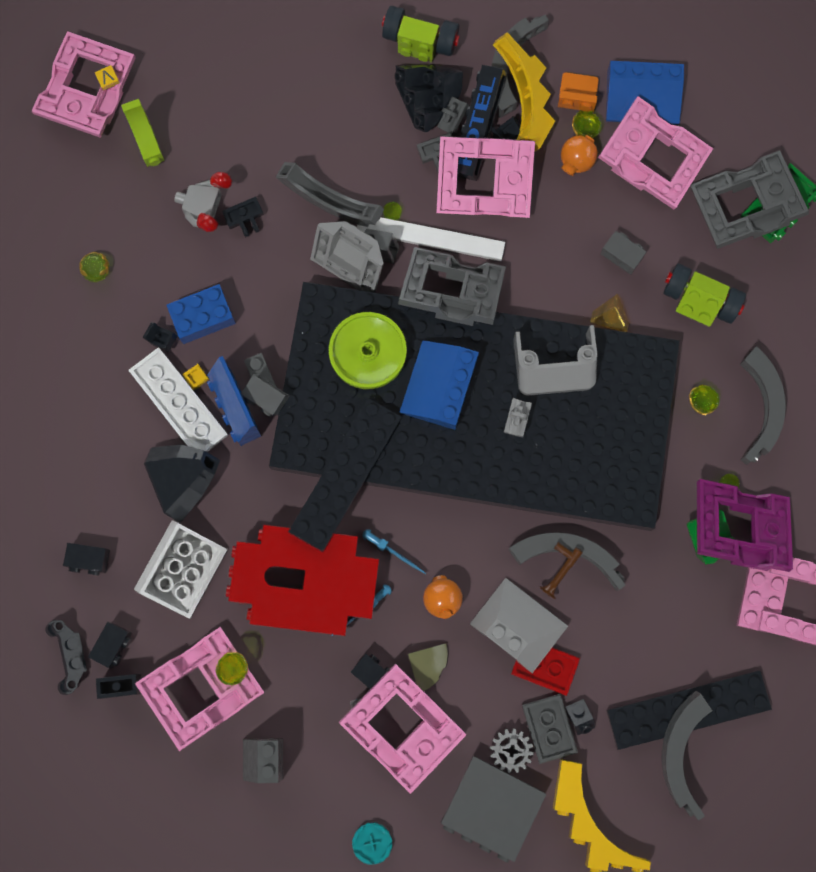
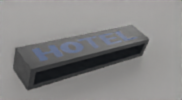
[457,65,507,181]

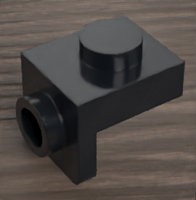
[491,116,521,140]
[143,322,178,352]
[566,699,595,735]

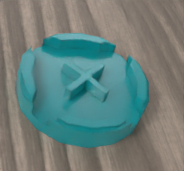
[352,823,392,865]

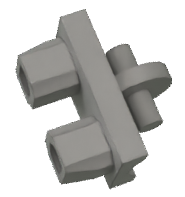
[504,398,532,437]

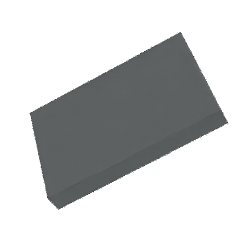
[522,694,578,764]

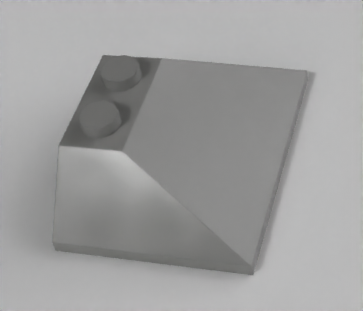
[310,221,384,293]
[470,578,568,673]

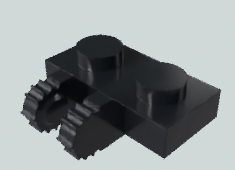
[222,196,264,238]

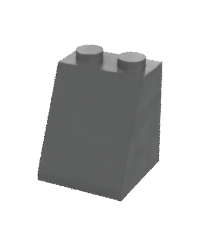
[243,738,283,783]

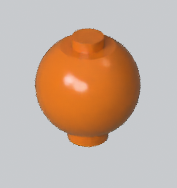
[561,135,598,176]
[423,575,463,619]

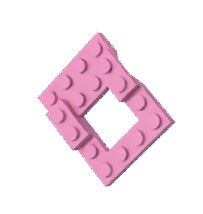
[32,31,136,138]
[598,97,713,210]
[436,136,535,218]
[736,558,816,645]
[135,627,264,752]
[339,664,467,794]

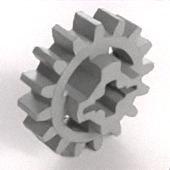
[490,728,534,773]

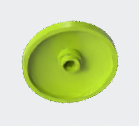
[329,312,407,389]

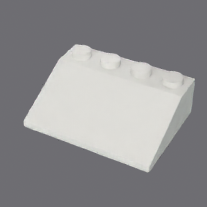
[134,520,227,619]

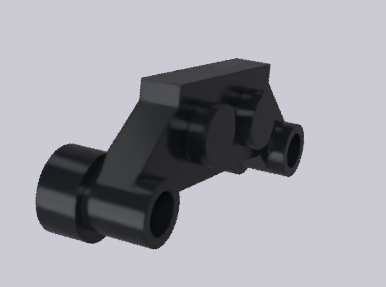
[45,620,87,695]

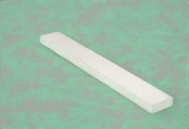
[357,217,505,261]

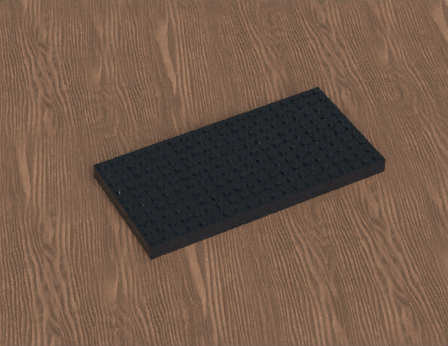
[269,282,680,531]

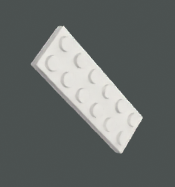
[129,347,228,452]

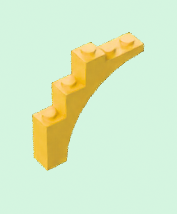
[493,32,555,152]
[553,759,651,872]

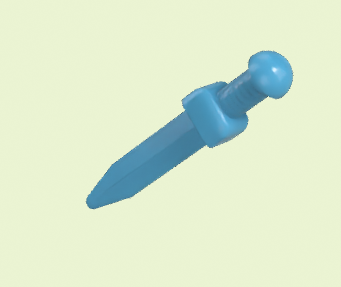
[362,529,426,574]
[332,585,392,636]

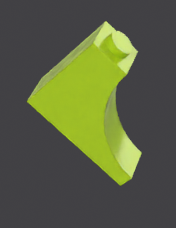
[121,99,164,167]

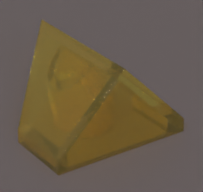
[590,294,629,332]

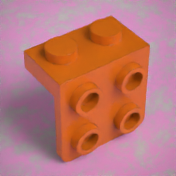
[558,72,598,112]

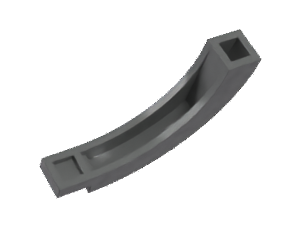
[492,15,549,118]
[276,162,384,227]
[740,346,786,465]
[508,533,625,591]
[662,691,712,821]

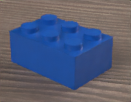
[166,284,236,344]

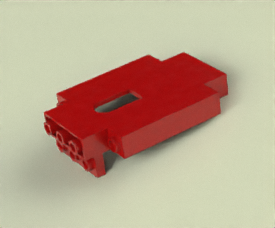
[226,525,379,636]

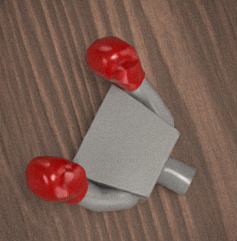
[174,172,232,232]

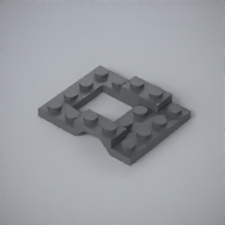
[690,150,809,249]
[398,247,506,326]

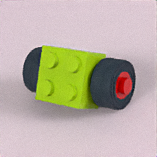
[382,6,460,62]
[663,263,746,327]

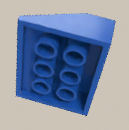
[606,61,684,125]
[400,340,479,430]
[207,356,261,446]

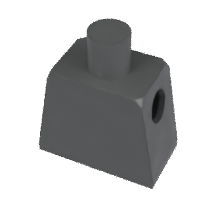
[364,229,399,264]

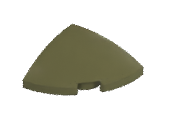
[408,644,448,691]

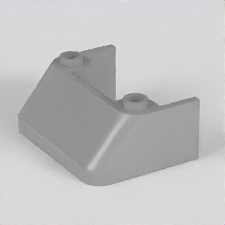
[513,325,597,395]

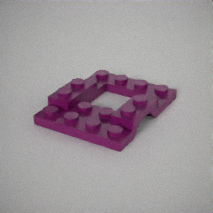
[697,479,793,572]

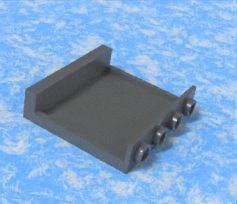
[441,755,546,863]

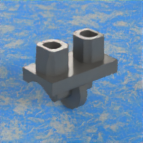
[437,97,469,135]

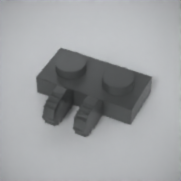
[417,133,453,173]

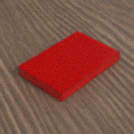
[511,648,580,696]

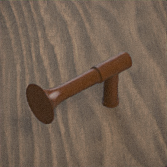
[539,541,583,599]

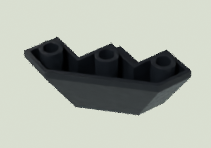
[394,65,463,132]
[144,445,220,523]

